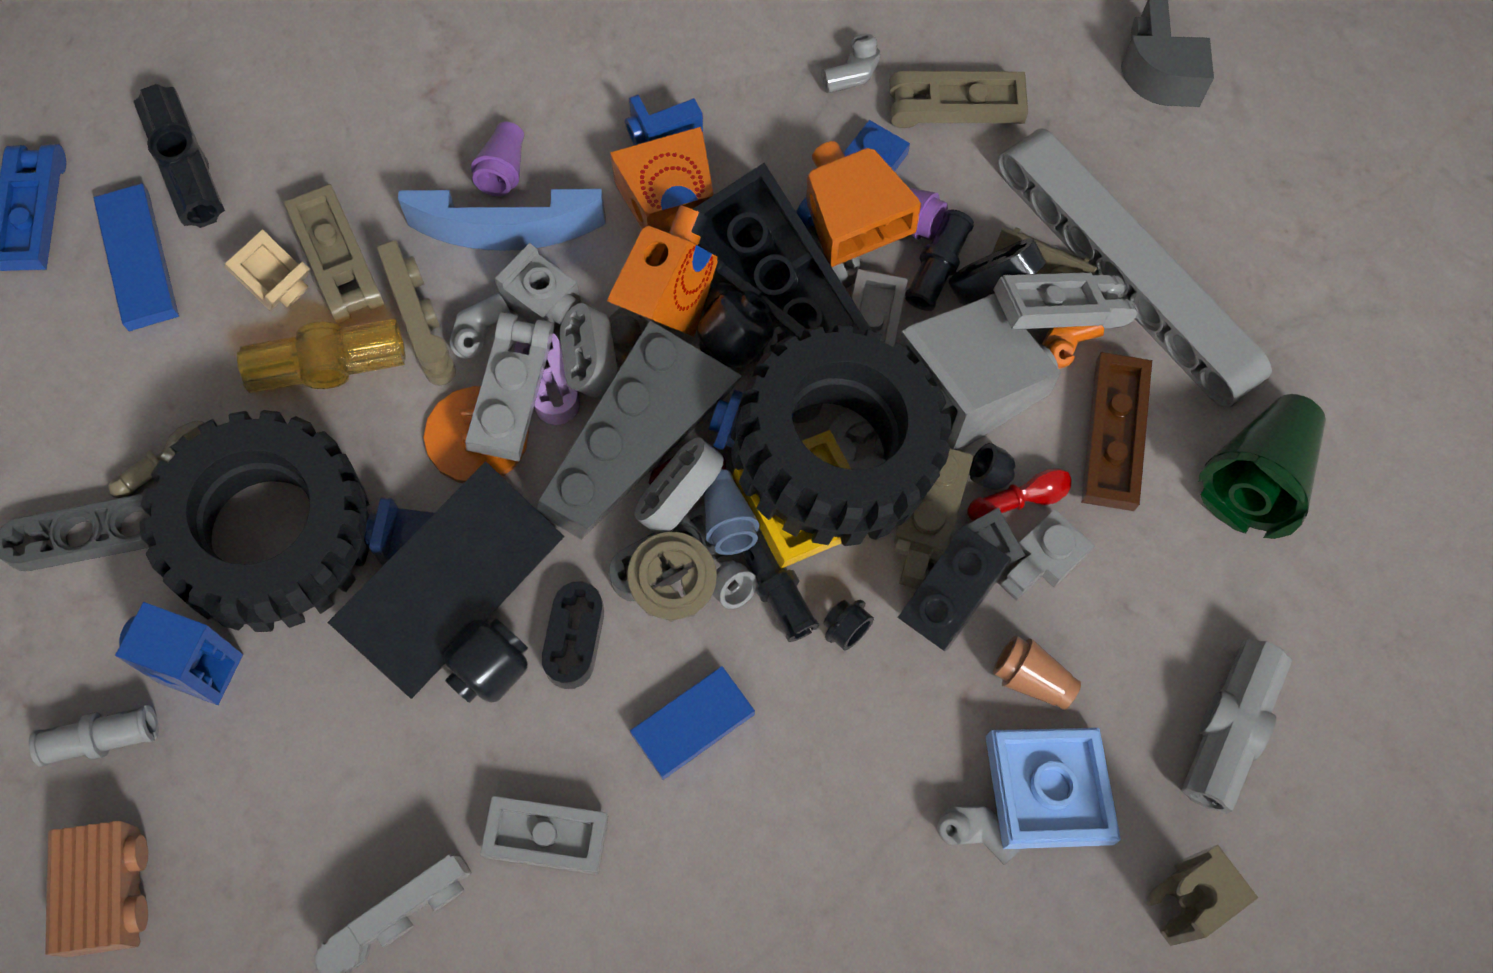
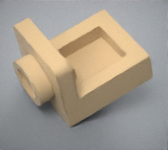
[224,229,310,312]

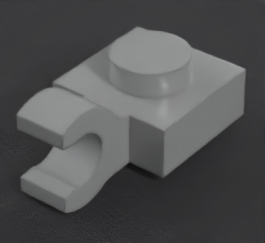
[1001,509,1095,601]

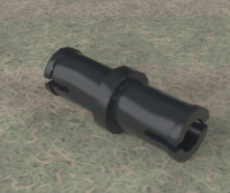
[905,209,974,311]
[741,531,819,642]

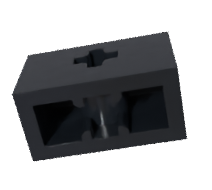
[897,525,1012,651]

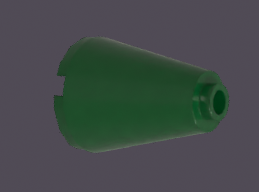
[1198,394,1326,539]

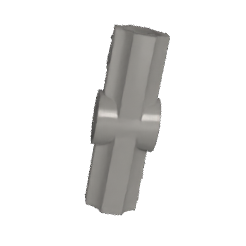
[1181,638,1293,814]

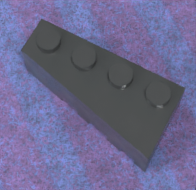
[536,320,742,540]

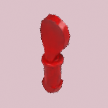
[967,468,1072,521]

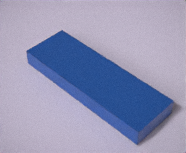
[93,183,179,331]

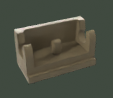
[1147,845,1259,946]

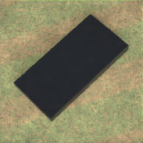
[327,461,565,699]

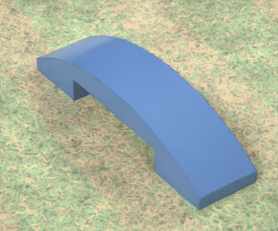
[398,189,606,251]

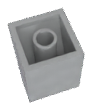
[899,294,1061,451]

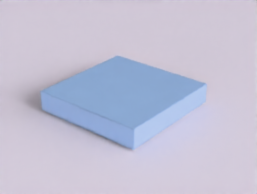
[985,728,1121,849]

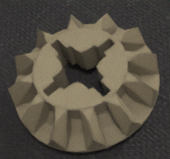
[627,532,717,622]

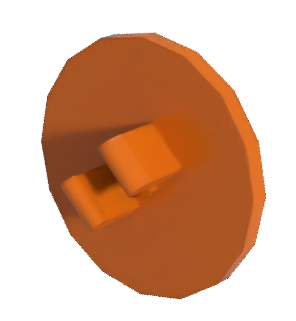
[423,386,529,483]

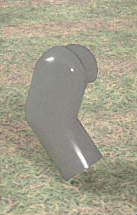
[821,34,880,93]
[450,293,510,359]
[937,805,1021,865]

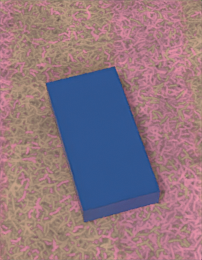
[630,666,755,780]

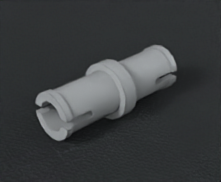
[29,705,159,767]

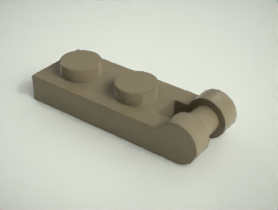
[889,71,1028,128]
[283,184,385,324]
[377,240,456,386]

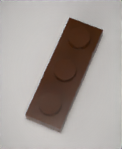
[1081,352,1153,511]

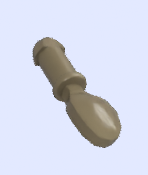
[108,421,205,499]

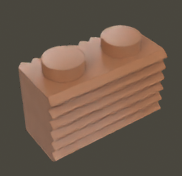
[45,821,148,958]

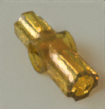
[237,318,406,393]

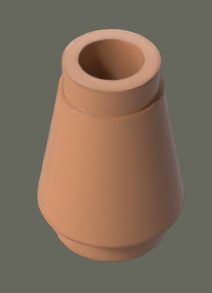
[993,636,1081,710]

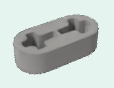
[560,303,617,398]
[634,438,723,534]

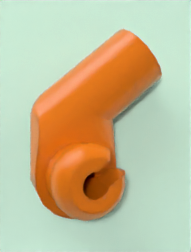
[1042,325,1104,369]

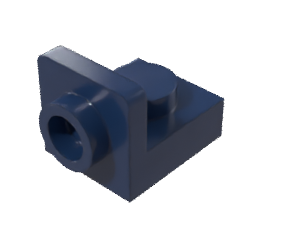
[365,497,434,565]

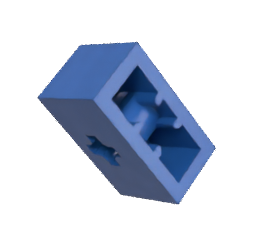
[115,602,244,705]

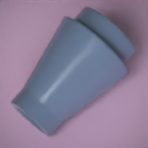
[704,470,760,555]

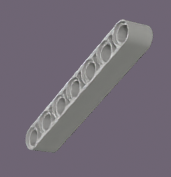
[998,128,1272,407]

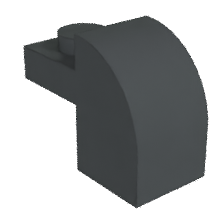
[1121,0,1214,107]

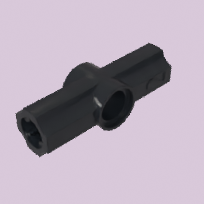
[133,84,225,228]

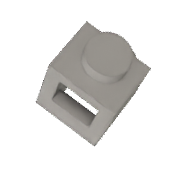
[495,243,581,331]

